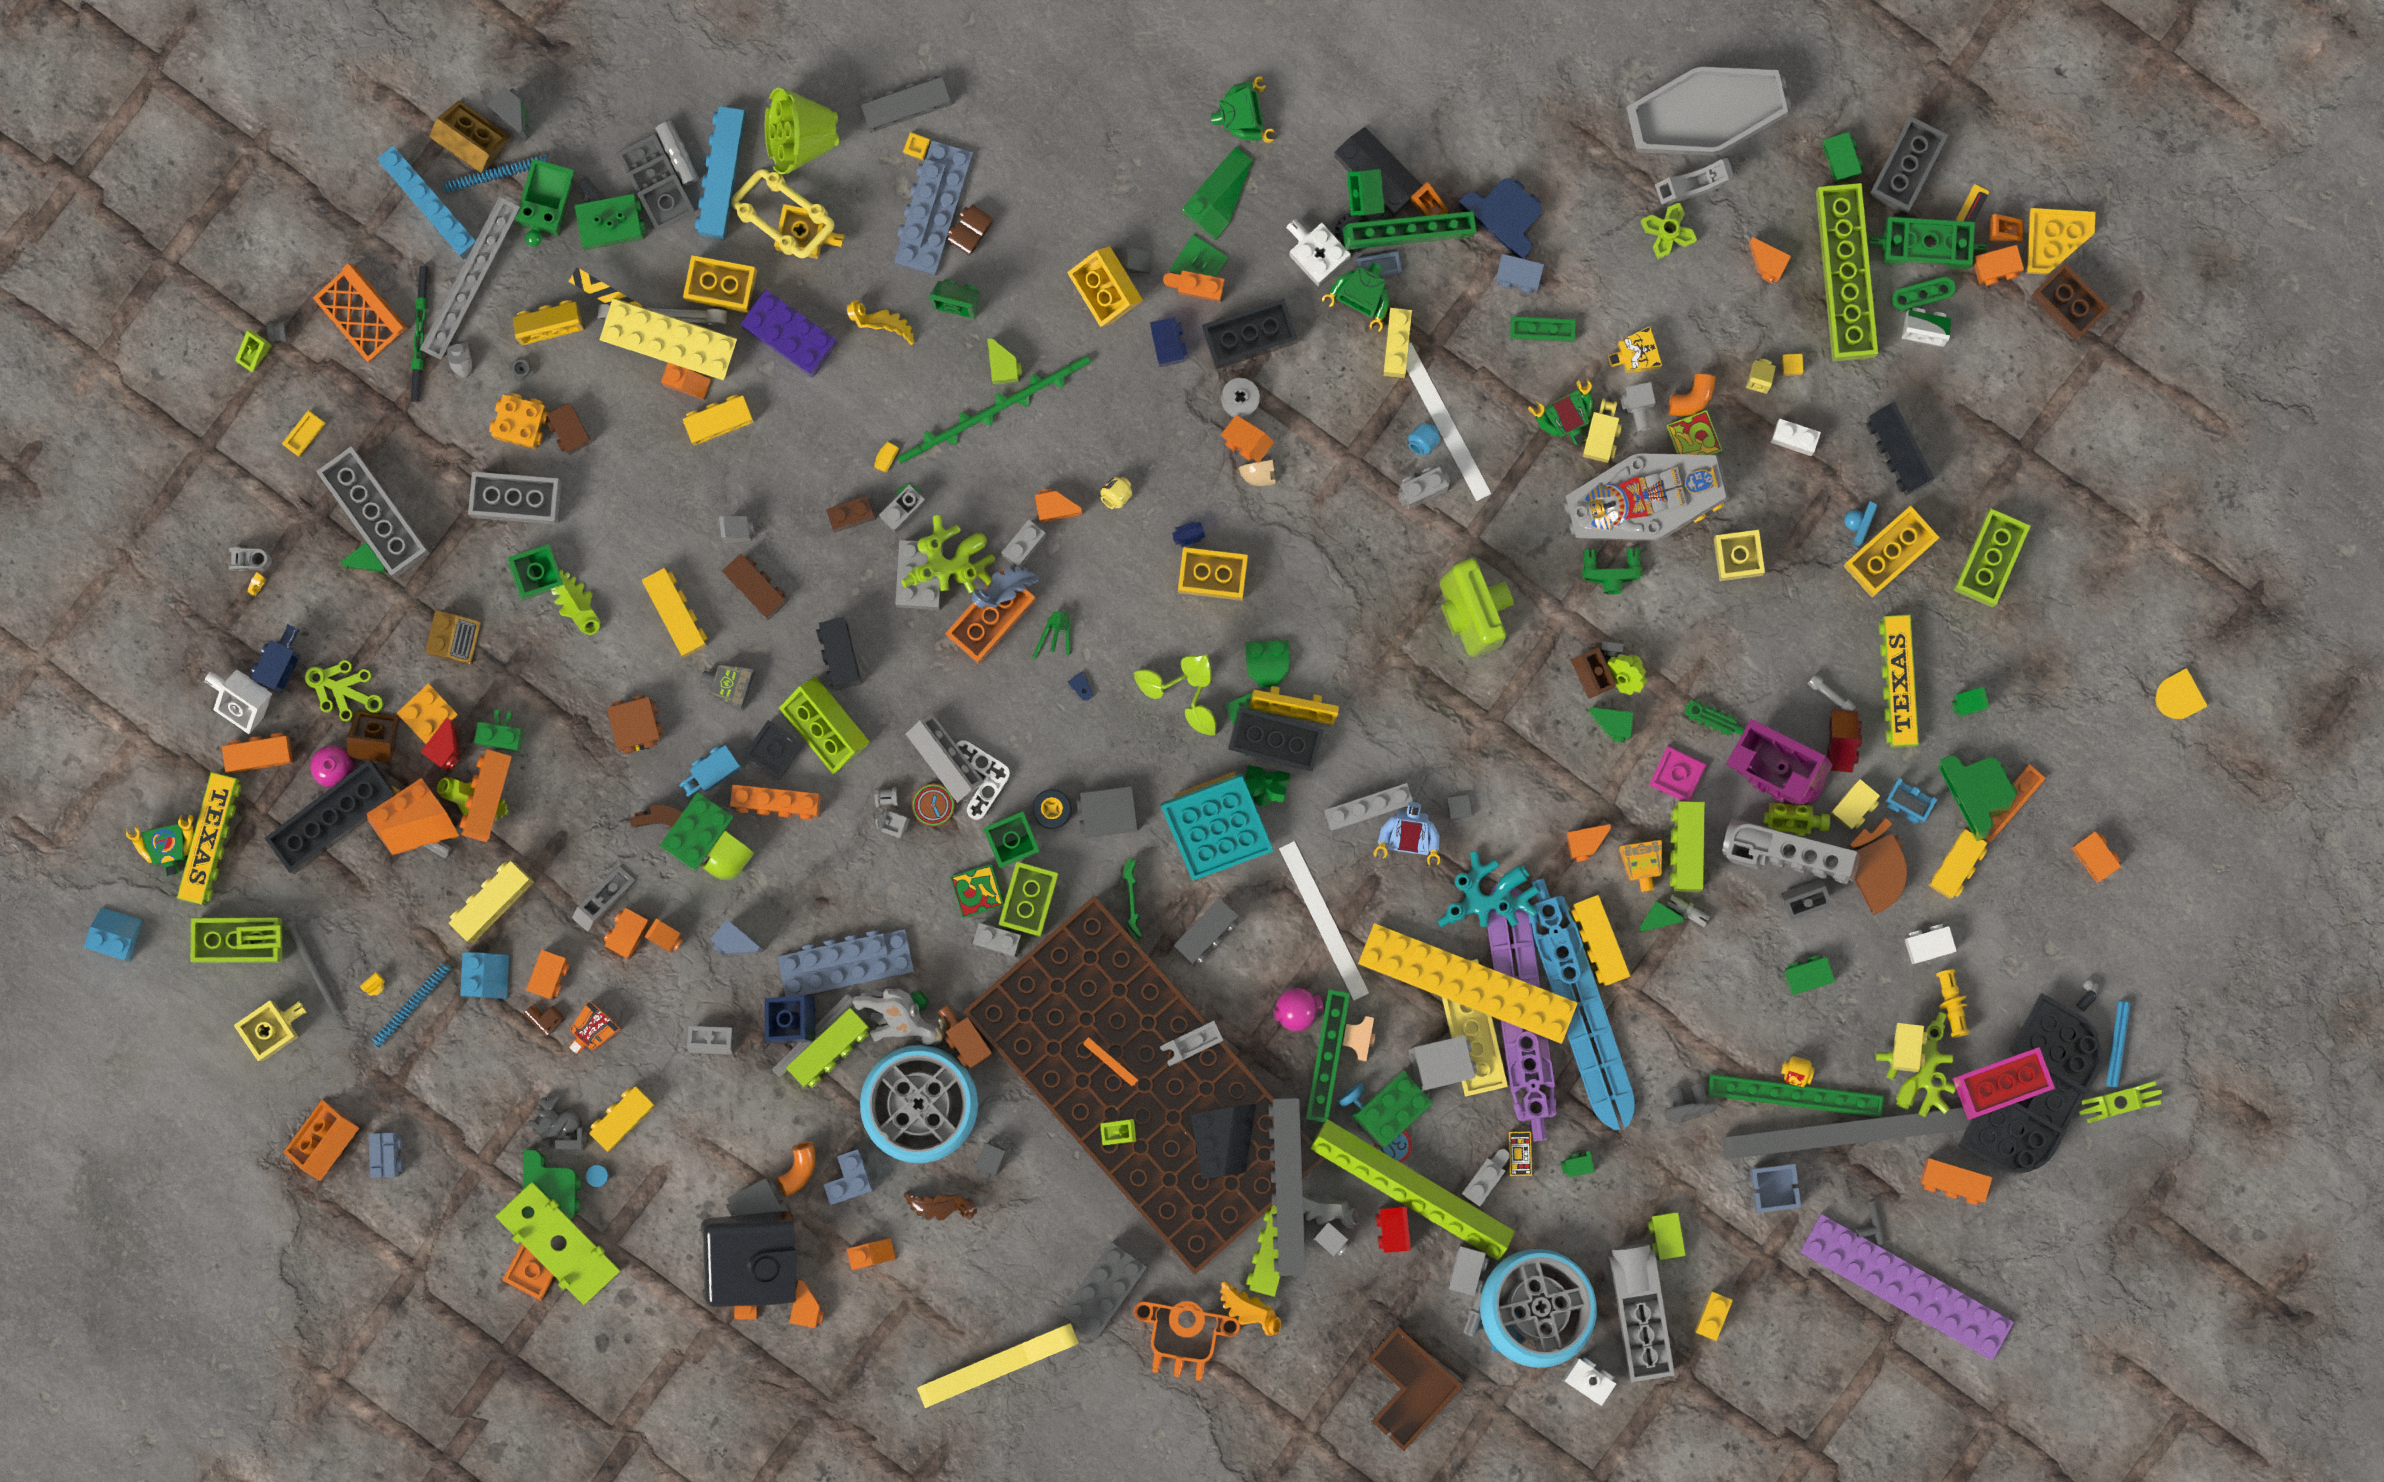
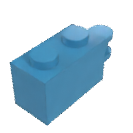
[680,745,742,797]

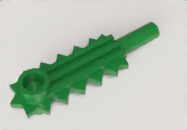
[1684,699,1745,737]

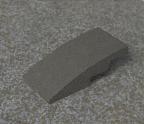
[616,133,695,231]

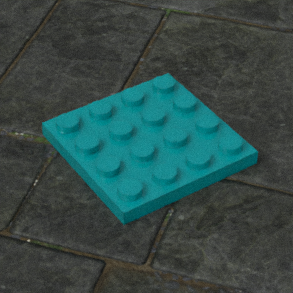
[1161,773,1274,881]

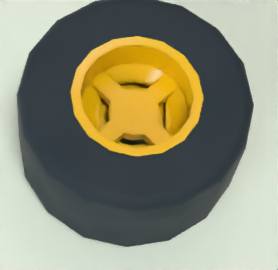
[1032,789,1072,829]

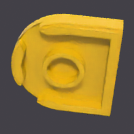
[2155,668,2207,719]

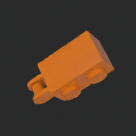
[1163,271,1225,303]

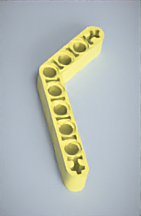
[917,1323,1079,1408]

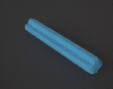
[2106,1001,2130,1087]

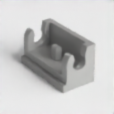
[687,1026,733,1055]

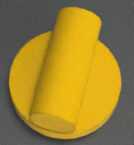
[360,972,385,996]

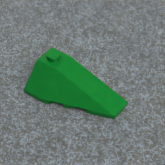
[1182,147,1253,240]

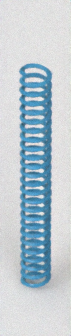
[444,154,546,193]
[372,963,451,1048]

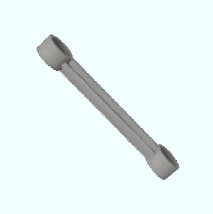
[598,304,727,326]

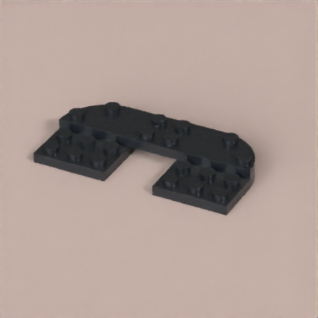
[1958,993,2103,1174]

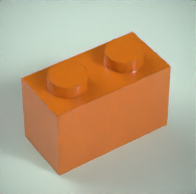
[1973,245,2024,286]
[1221,415,1274,463]
[2071,831,2121,883]
[604,908,650,959]
[526,950,570,1000]

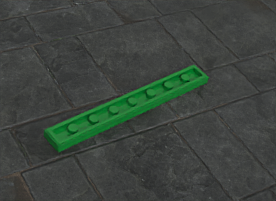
[1707,1074,1884,1118]

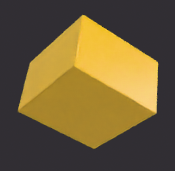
[1782,354,1803,376]

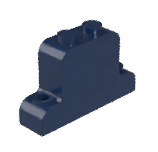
[1458,178,1542,259]

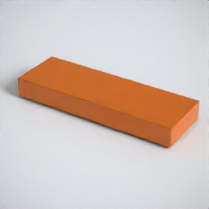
[1083,1037,1139,1086]

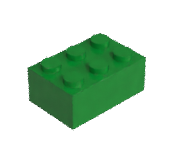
[659,792,733,873]
[1351,1071,1433,1148]

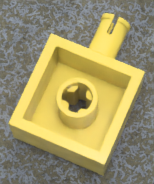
[234,1000,307,1062]

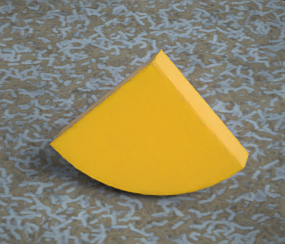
[248,572,267,597]

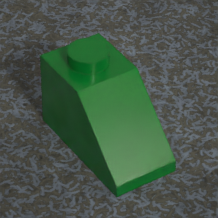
[1951,687,1989,718]
[1589,707,1634,743]

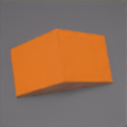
[1411,182,1449,216]
[1989,214,2023,242]

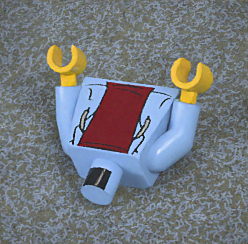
[1373,802,1441,866]

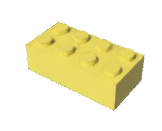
[449,861,534,944]

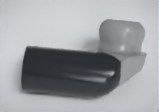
[2076,978,2099,1012]

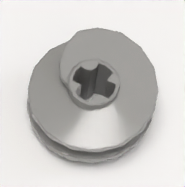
[1221,378,1260,418]

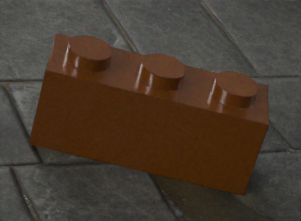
[722,554,787,620]

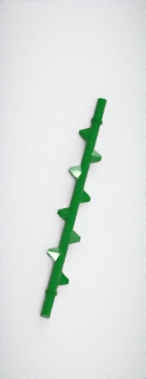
[897,355,1091,464]

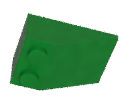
[929,279,981,319]

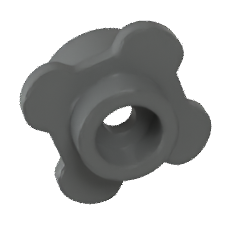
[509,357,534,382]

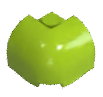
[701,831,754,880]

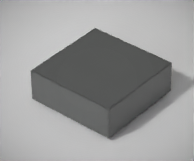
[1447,794,1472,820]

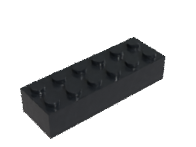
[264,760,397,874]

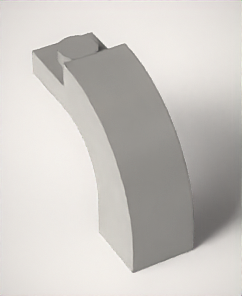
[1655,158,1734,205]

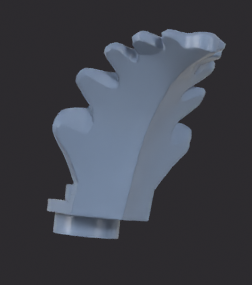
[971,566,1039,609]

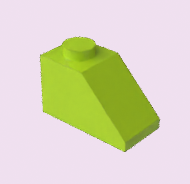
[988,338,1022,385]

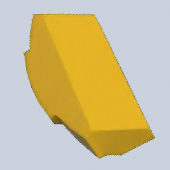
[874,442,899,473]

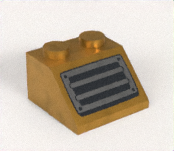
[425,610,481,665]

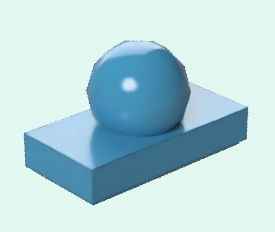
[1844,501,1878,547]

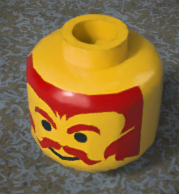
[1781,1056,1815,1087]

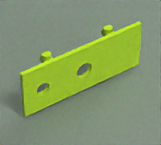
[495,1182,620,1305]

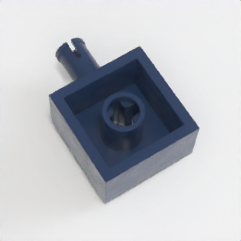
[251,624,301,694]

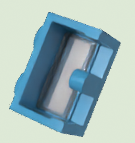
[1885,778,1937,824]

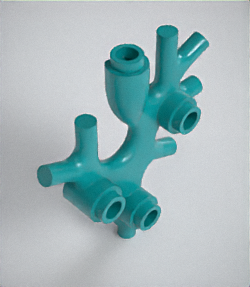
[1437,852,1540,928]

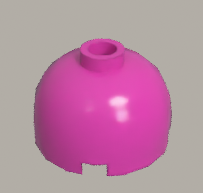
[310,745,355,788]

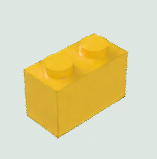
[1694,1291,1733,1341]

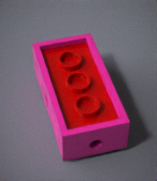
[1952,1047,2055,1120]

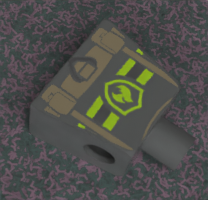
[701,665,755,711]

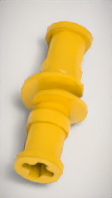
[1936,969,1970,1038]

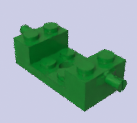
[1869,217,1987,269]

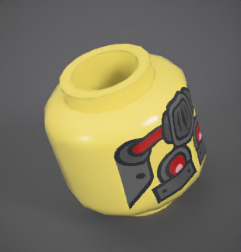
[1101,477,1132,509]

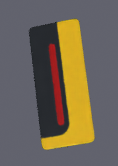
[1956,184,1989,222]

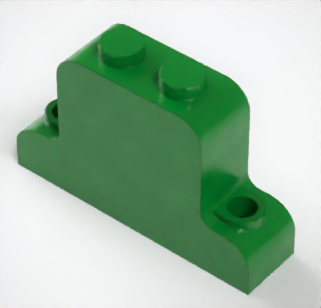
[1938,756,2017,841]
[522,1150,582,1220]

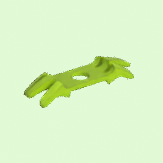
[2079,1081,2162,1123]

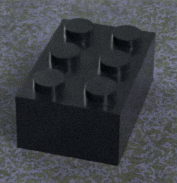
[816,617,862,690]

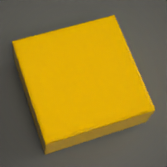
[903,132,931,161]

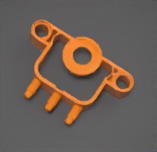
[1134,1301,1240,1381]

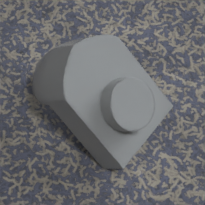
[447,342,472,378]
[875,810,910,839]

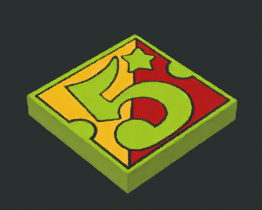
[1666,410,1722,455]

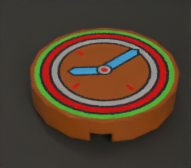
[911,784,955,827]

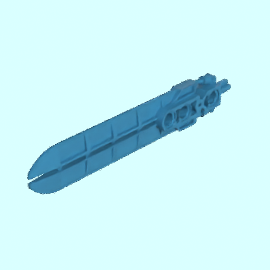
[1528,878,1635,1130]

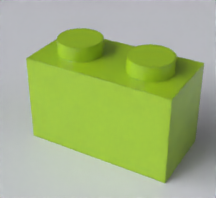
[1648,1212,1686,1260]

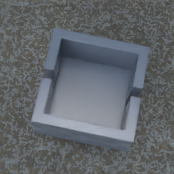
[1750,1164,1801,1213]

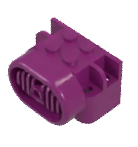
[1726,719,1833,805]

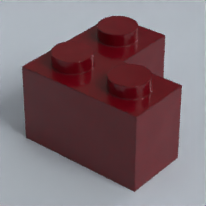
[1826,709,1862,773]

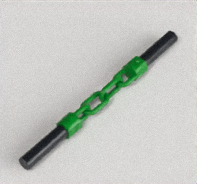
[410,266,428,403]

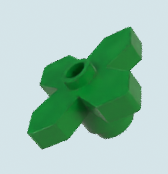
[1245,765,1290,807]

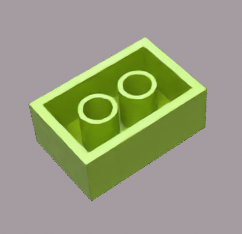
[998,862,1059,938]

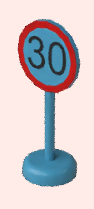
[1338,1082,1412,1163]

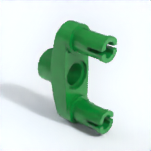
[1582,548,1643,595]

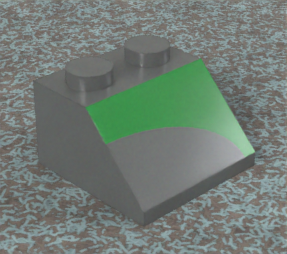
[487,86,528,142]

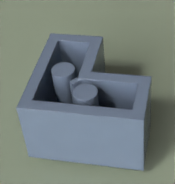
[823,1150,873,1205]

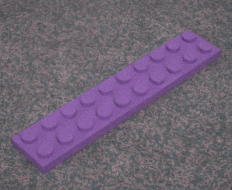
[1800,1214,2014,1361]

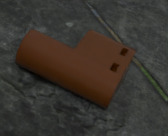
[523,1005,565,1037]

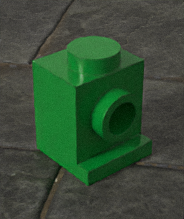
[1560,1151,1595,1178]

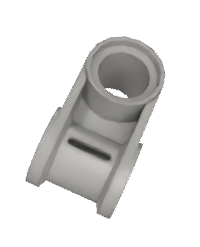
[228,547,272,571]

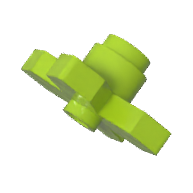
[1640,203,1697,259]

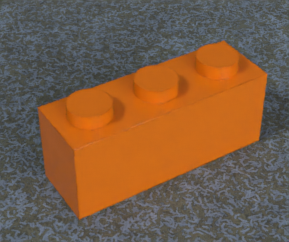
[222,733,293,774]
[1919,1158,1992,1206]

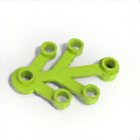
[305,660,384,722]

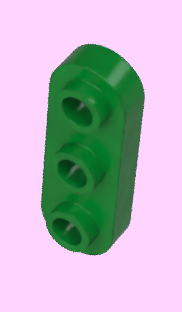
[1891,277,1956,311]

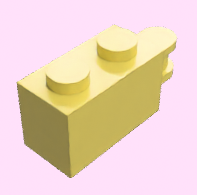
[1583,398,1622,463]

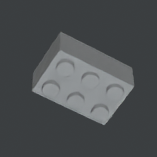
[895,540,944,610]

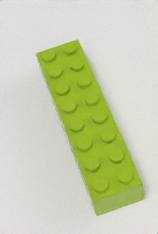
[1816,183,1878,362]

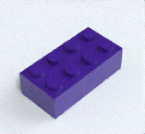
[741,290,837,378]

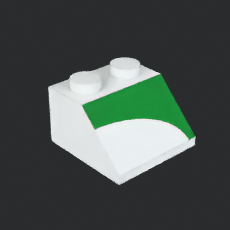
[1901,308,1951,347]

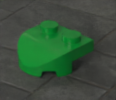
[1245,640,1290,687]

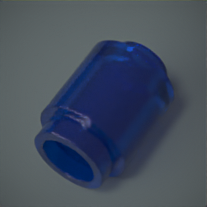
[1172,521,1205,548]

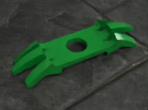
[1123,857,1143,942]

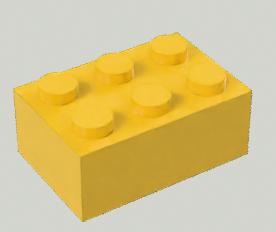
[1067,246,1143,327]
[683,255,757,313]
[1178,547,1248,601]

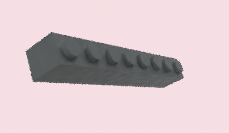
[1268,1098,1305,1276]

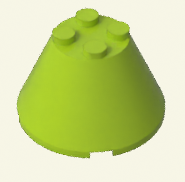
[765,88,839,174]

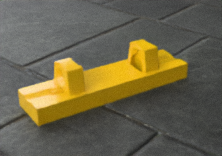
[1249,686,1339,725]

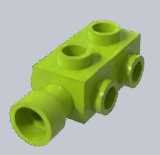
[1763,803,1830,836]

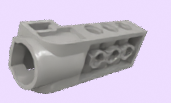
[1722,818,1860,884]
[1608,1243,1675,1382]

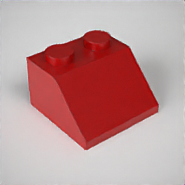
[421,717,460,771]
[1375,1207,1411,1253]

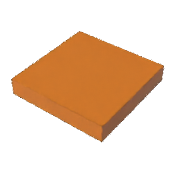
[502,1243,554,1301]

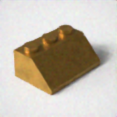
[429,100,511,173]

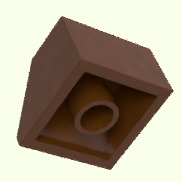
[347,710,399,763]

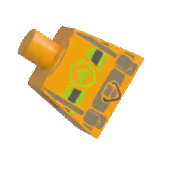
[1619,840,1662,892]

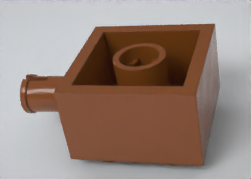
[938,1005,994,1069]

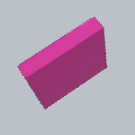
[1649,746,1707,802]

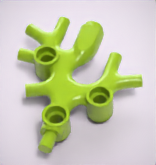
[901,515,995,593]
[1876,1012,1956,1117]

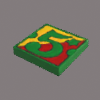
[950,864,1004,919]

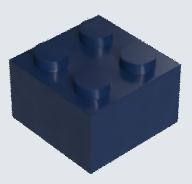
[765,996,816,1044]

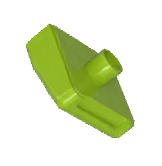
[1440,557,1514,657]

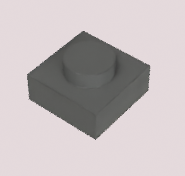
[1600,641,1624,658]

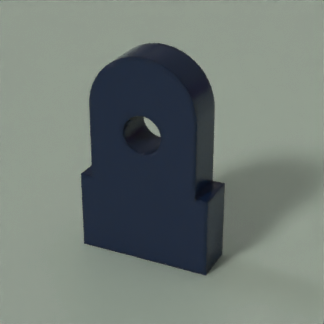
[1067,672,1093,701]

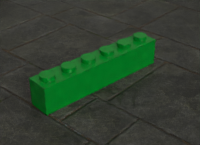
[1343,211,1476,250]
[1306,990,1350,1123]

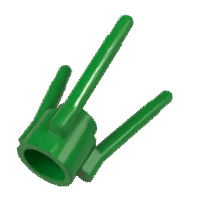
[1032,612,1072,659]

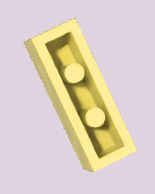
[1383,308,1412,378]

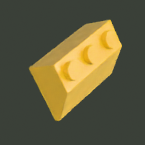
[513,300,584,346]

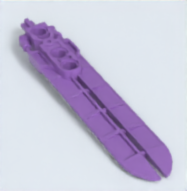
[1488,883,1556,1142]

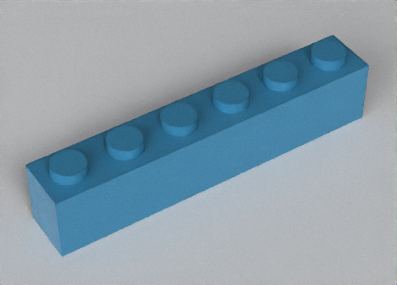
[695,106,746,240]
[377,146,476,260]

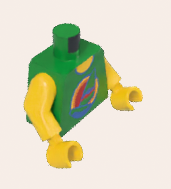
[126,814,194,877]

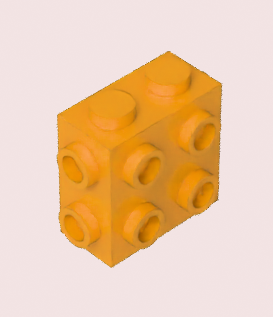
[489,393,549,450]

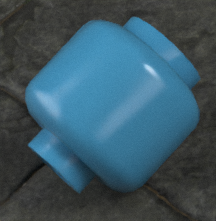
[1408,423,1440,455]

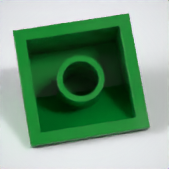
[507,544,563,602]
[983,811,1040,868]

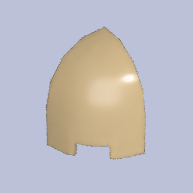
[1238,460,1276,486]

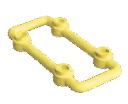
[731,169,835,258]

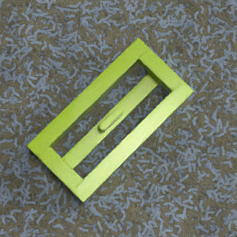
[236,925,282,950]

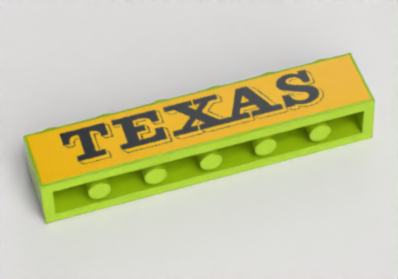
[1879,615,1919,748]
[177,772,241,906]

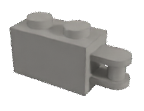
[1461,1149,1509,1207]

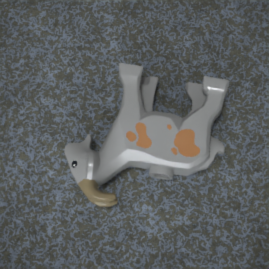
[853,988,948,1047]

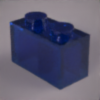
[1150,317,1188,368]

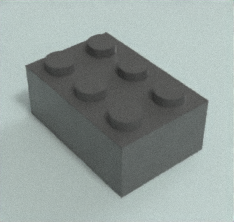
[1174,898,1238,965]

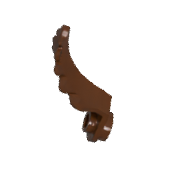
[904,1192,977,1221]

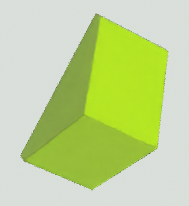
[235,329,272,372]
[1100,1119,1137,1145]

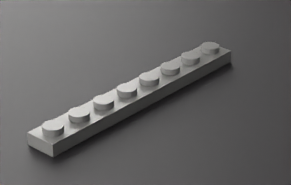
[420,196,520,360]

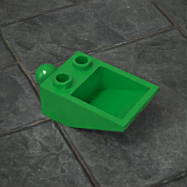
[515,159,574,247]

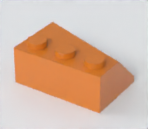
[367,778,459,855]

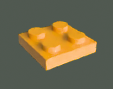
[397,683,459,744]

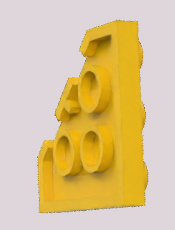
[2026,208,2096,275]

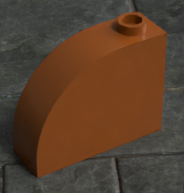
[1855,833,1907,916]

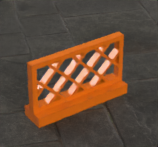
[313,263,409,363]

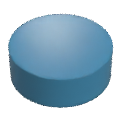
[586,1165,609,1187]

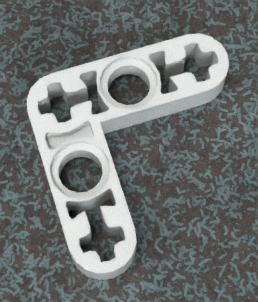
[956,741,1010,820]

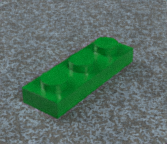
[1510,316,1576,342]

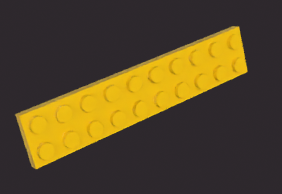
[1358,923,1578,1044]

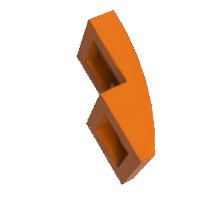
[1848,818,1892,849]

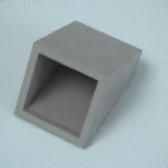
[1408,1035,1477,1091]

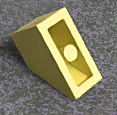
[1746,359,1776,394]

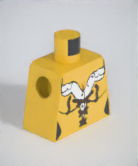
[1608,327,1662,373]

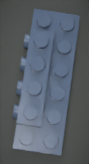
[894,141,973,276]
[777,929,914,997]

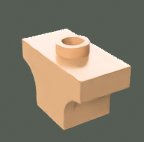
[1342,1016,1375,1062]

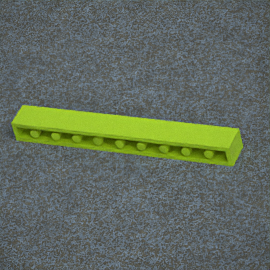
[1310,1119,1515,1260]

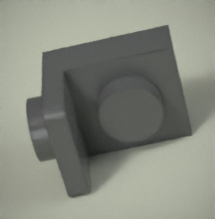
[555,1127,588,1150]

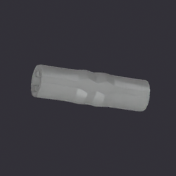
[655,120,699,186]

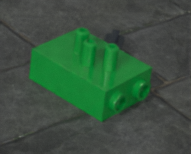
[575,177,646,251]

